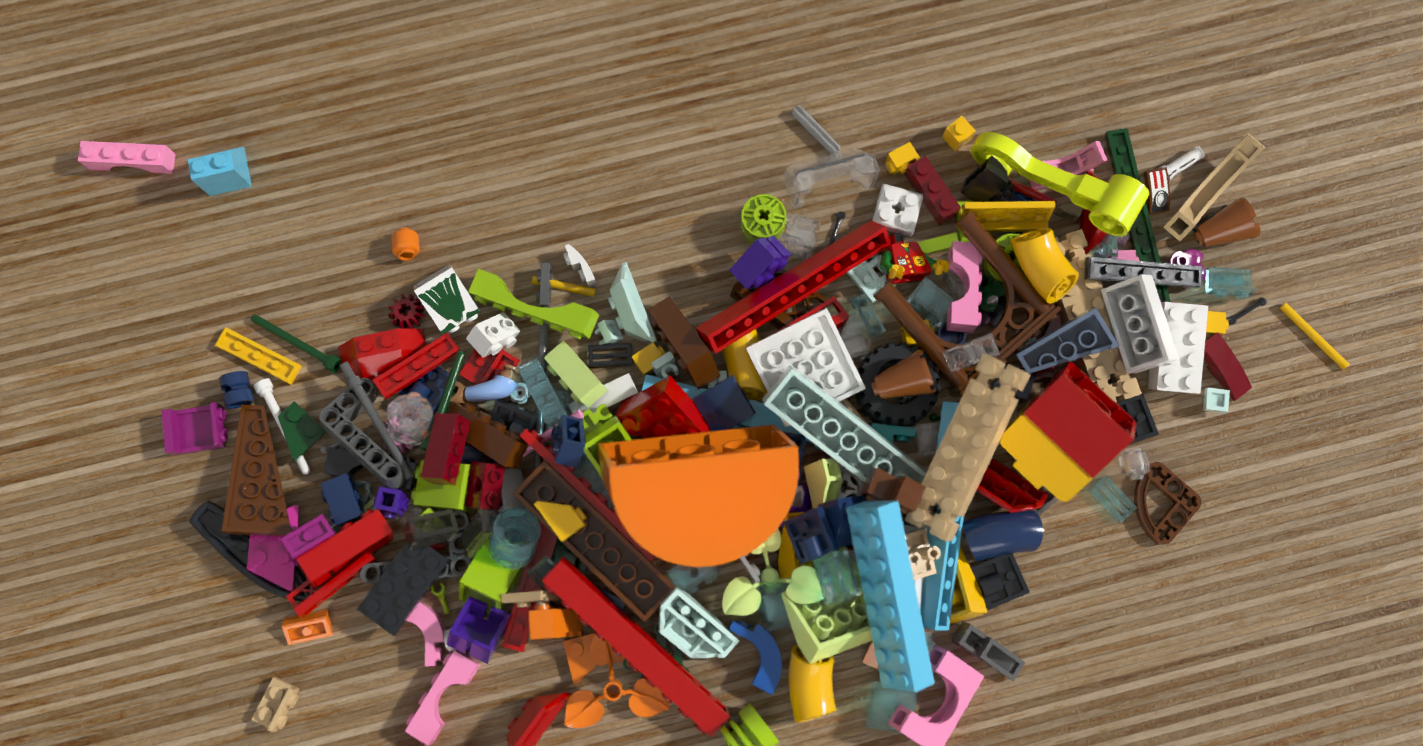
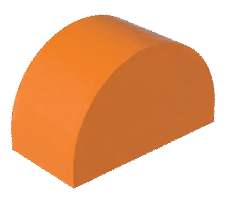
[598,424,799,567]

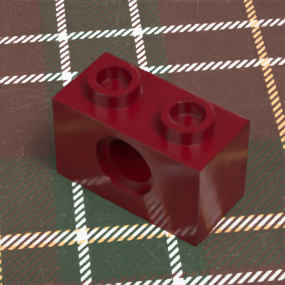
[465,461,505,510]

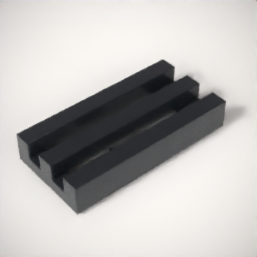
[588,343,633,368]

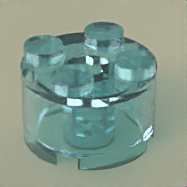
[756,582,791,632]

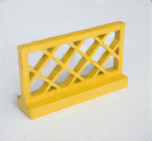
[960,201,1055,232]

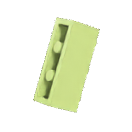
[544,340,608,408]

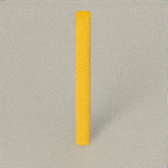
[1279,302,1350,370]

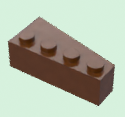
[647,296,720,390]

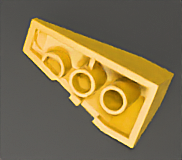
[950,547,987,623]

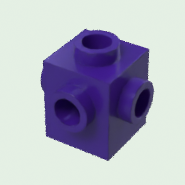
[374,487,409,519]

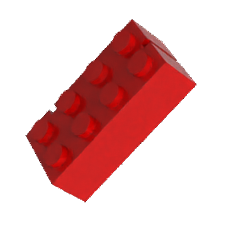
[296,509,393,589]

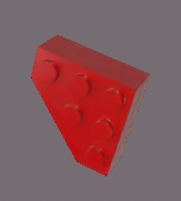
[616,376,709,438]

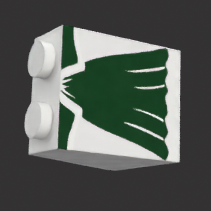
[413,264,480,335]

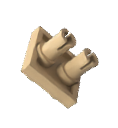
[905,529,940,580]

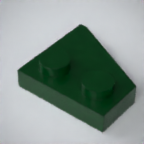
[278,401,326,462]

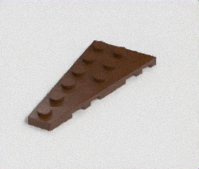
[221,404,292,537]

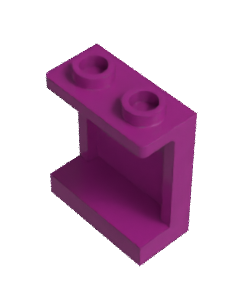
[161,402,228,456]
[281,514,335,566]

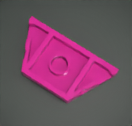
[247,505,300,592]

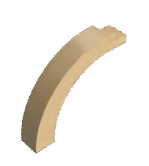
[1164,133,1265,241]

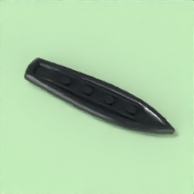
[189,501,310,602]

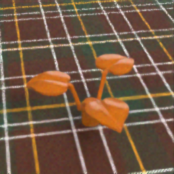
[564,635,669,728]

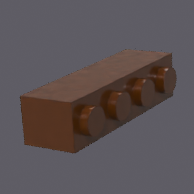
[449,402,529,468]

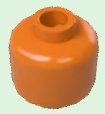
[391,227,420,261]

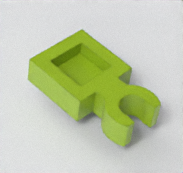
[582,404,613,435]

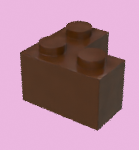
[860,468,926,515]

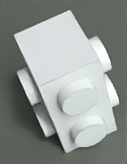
[466,312,520,358]

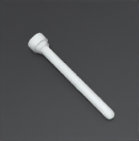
[253,378,310,475]

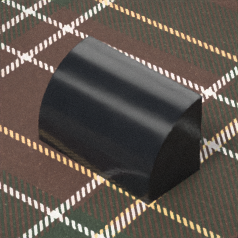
[961,155,1008,202]

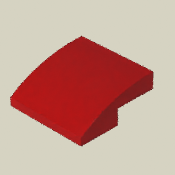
[459,349,520,385]

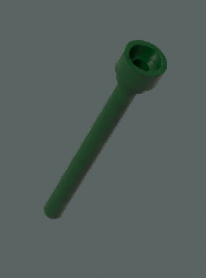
[251,315,342,374]
[419,351,465,451]

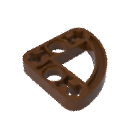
[1134,462,1202,545]

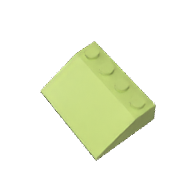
[781,578,873,664]

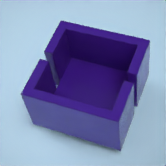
[729,236,791,289]
[446,596,511,664]

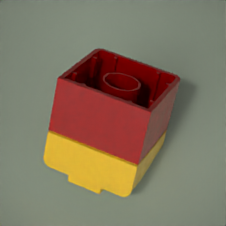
[1000,362,1136,502]

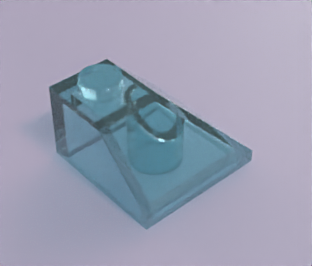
[865,681,918,734]

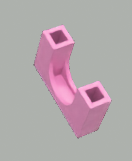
[888,645,984,746]

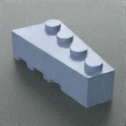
[1016,307,1119,374]

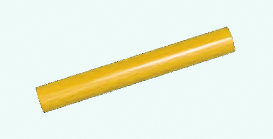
[532,276,596,297]

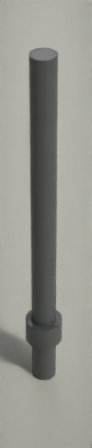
[340,362,414,480]

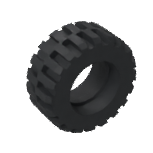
[855,342,941,427]

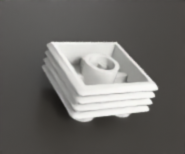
[872,184,923,237]

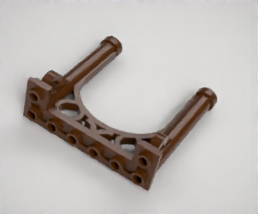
[873,210,1061,397]

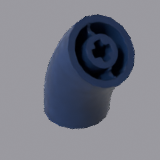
[963,510,1043,562]

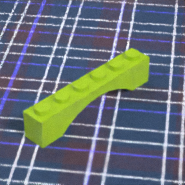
[468,269,599,340]

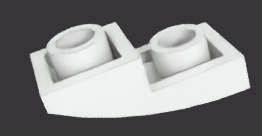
[563,244,597,287]

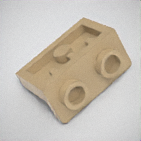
[251,677,300,732]

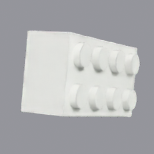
[1101,275,1179,374]
[1147,302,1208,394]

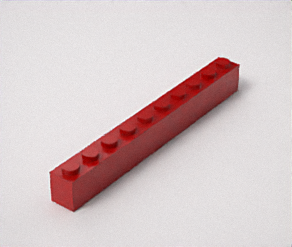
[696,221,891,354]
[542,556,730,737]

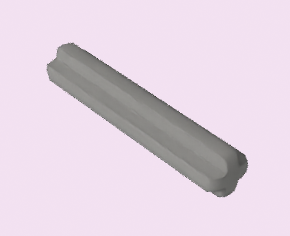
[792,105,841,155]

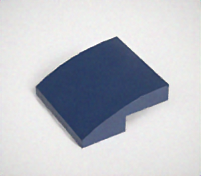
[692,375,756,431]

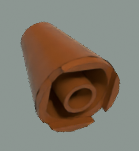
[1194,197,1261,247]
[871,349,937,399]

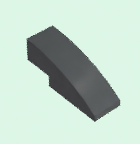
[951,621,1025,681]

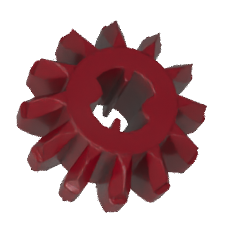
[388,294,426,329]

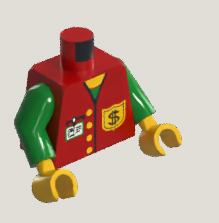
[879,233,950,284]

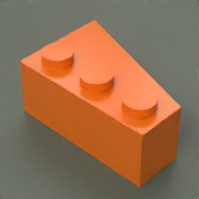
[529,605,584,640]

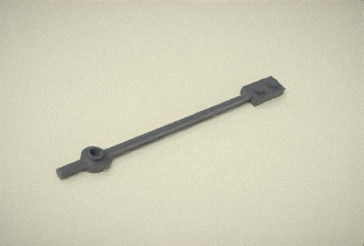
[530,263,553,524]

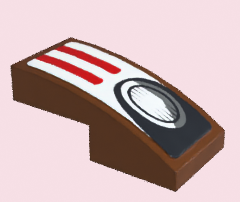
[1143,167,1170,215]

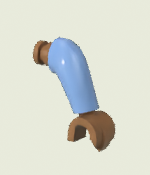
[448,364,519,408]

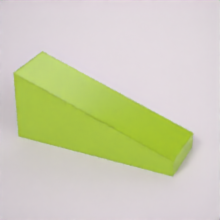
[917,232,959,255]

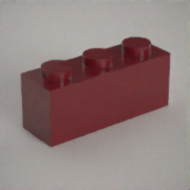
[904,156,961,226]
[420,413,470,485]

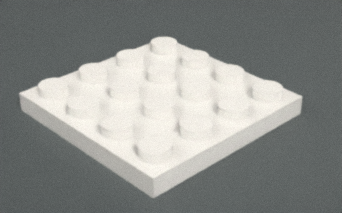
[746,308,866,428]

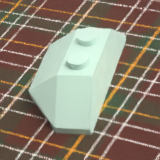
[608,262,657,345]
[658,587,739,658]

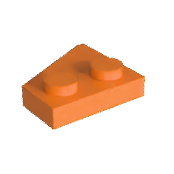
[563,633,597,684]

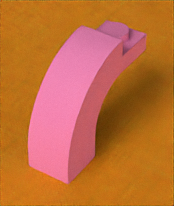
[1029,141,1107,189]
[406,601,446,666]

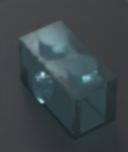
[907,277,955,327]
[813,550,861,605]
[667,565,720,595]

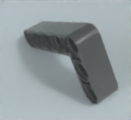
[319,378,404,489]
[360,511,474,584]

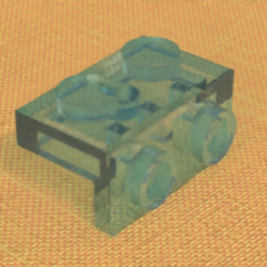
[1093,233,1129,259]
[1206,267,1256,300]

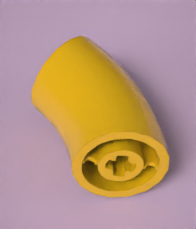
[1010,228,1079,304]
[721,329,767,402]
[789,644,837,724]

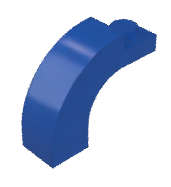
[729,620,782,695]

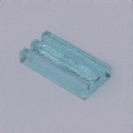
[1089,475,1137,523]

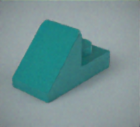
[870,423,916,444]

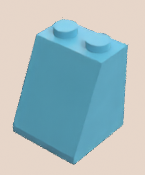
[187,147,252,196]

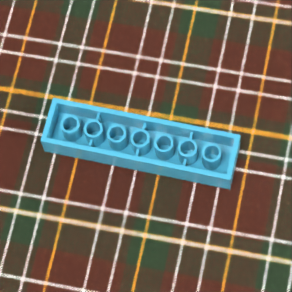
[846,501,934,693]

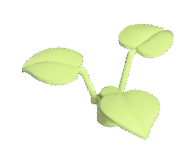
[722,528,829,616]

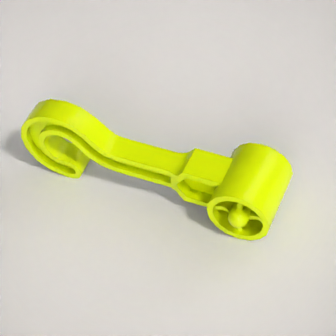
[970,132,1149,237]

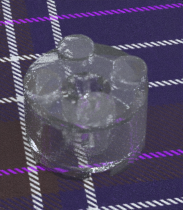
[779,213,820,261]
[387,392,433,446]

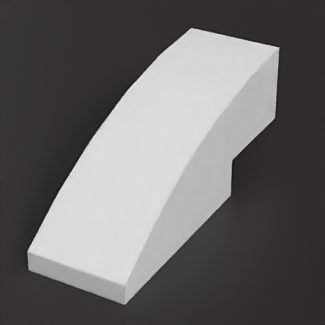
[568,373,638,414]

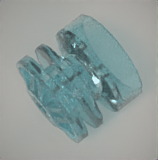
[489,508,541,569]

